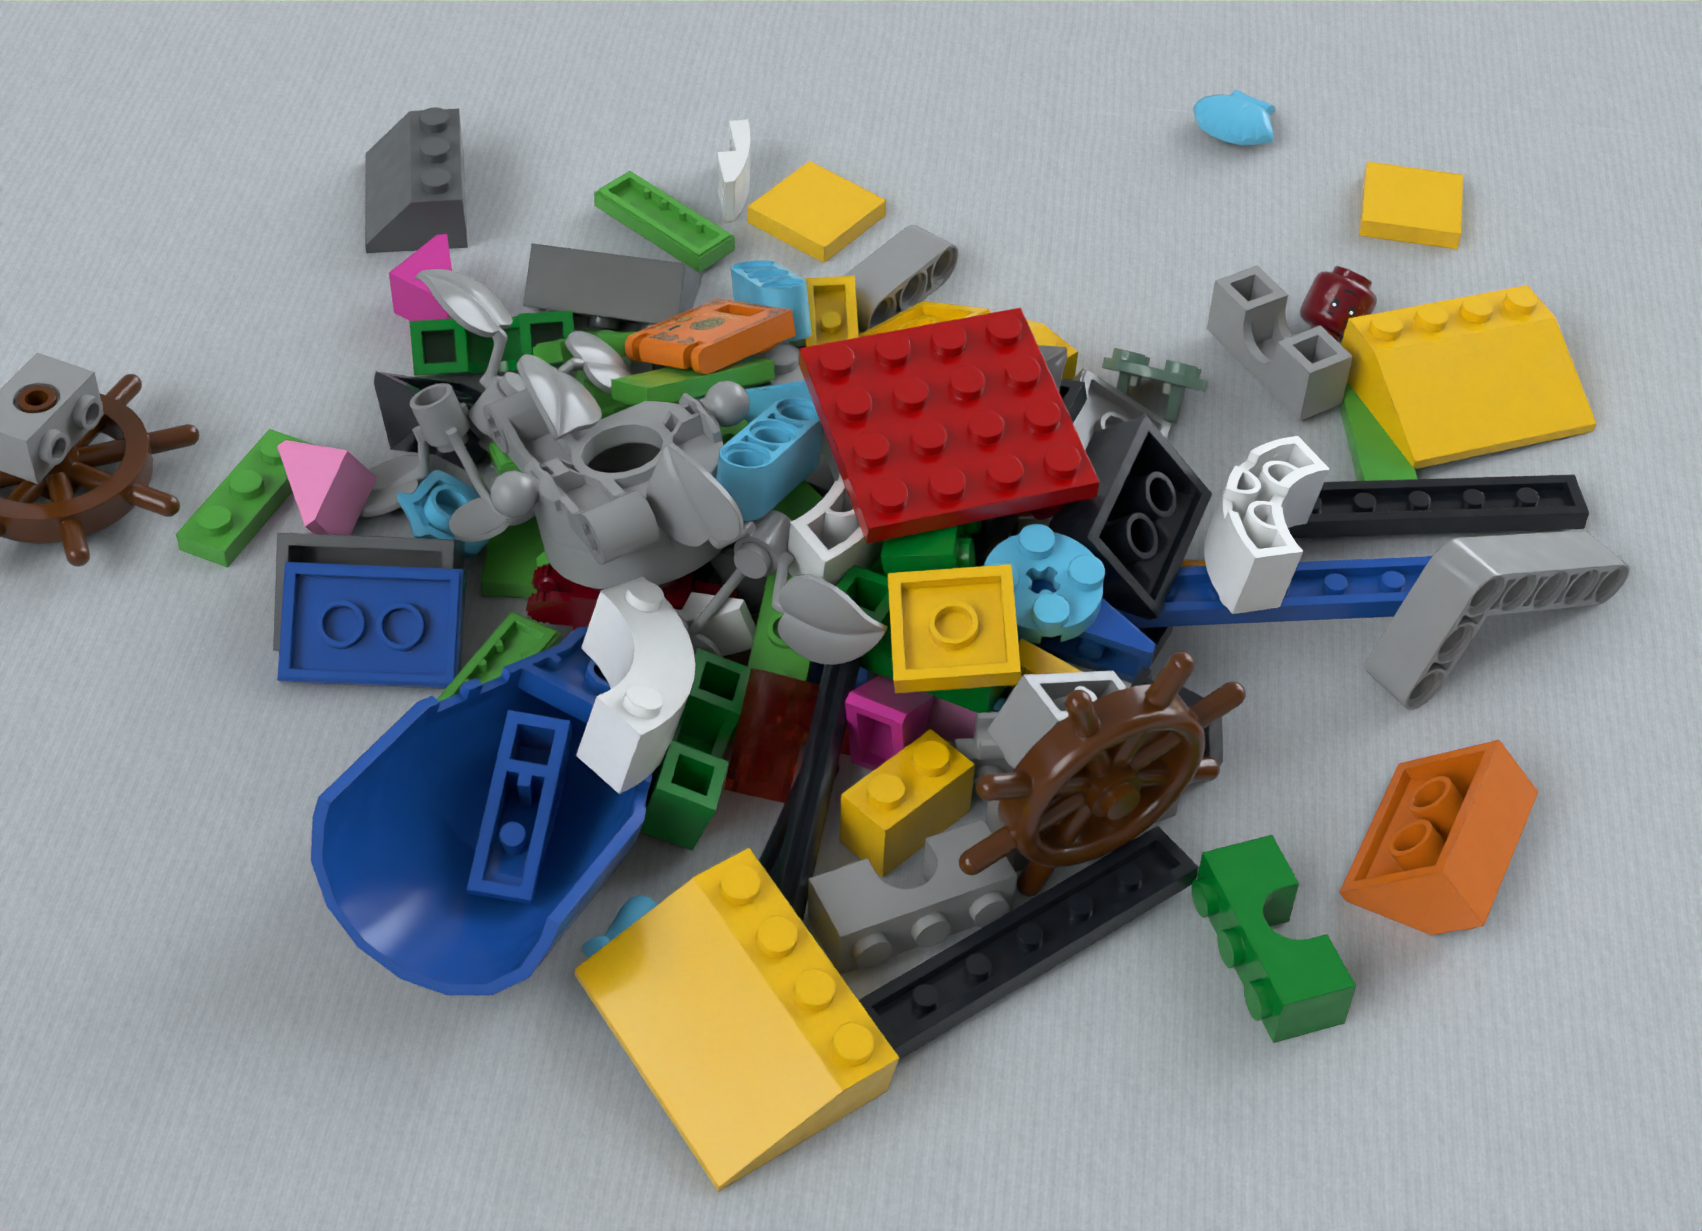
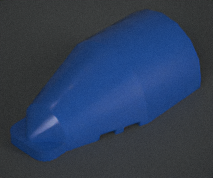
[311,626,653,996]

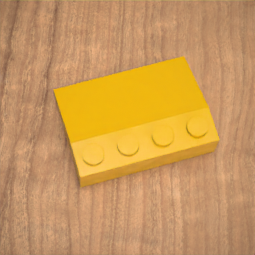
[1341,285,1597,469]
[574,848,899,1192]

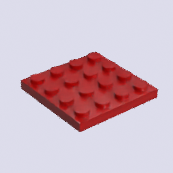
[799,308,1100,544]

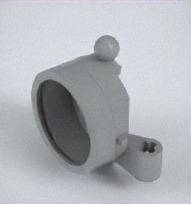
[483,381,750,590]

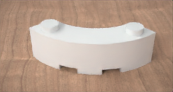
[788,430,884,586]
[1204,436,1330,614]
[576,577,695,794]

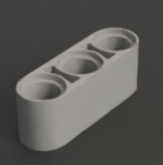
[844,225,959,332]

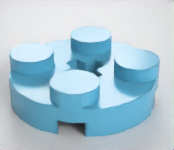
[984,524,1105,643]

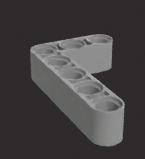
[1365,530,1630,710]

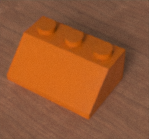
[1339,740,1538,935]

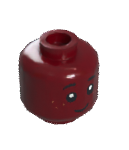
[1300,266,1377,342]

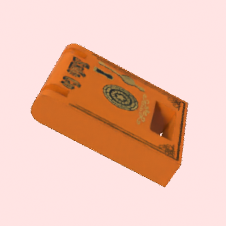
[625,298,796,375]

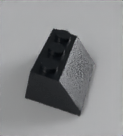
[1048,414,1212,620]

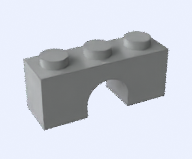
[1207,265,1353,421]
[807,819,1017,974]

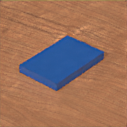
[277,562,466,689]

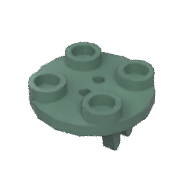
[1102,348,1208,424]

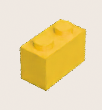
[839,729,975,878]

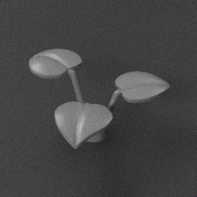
[414,269,634,441]
[360,383,535,542]
[646,441,888,665]

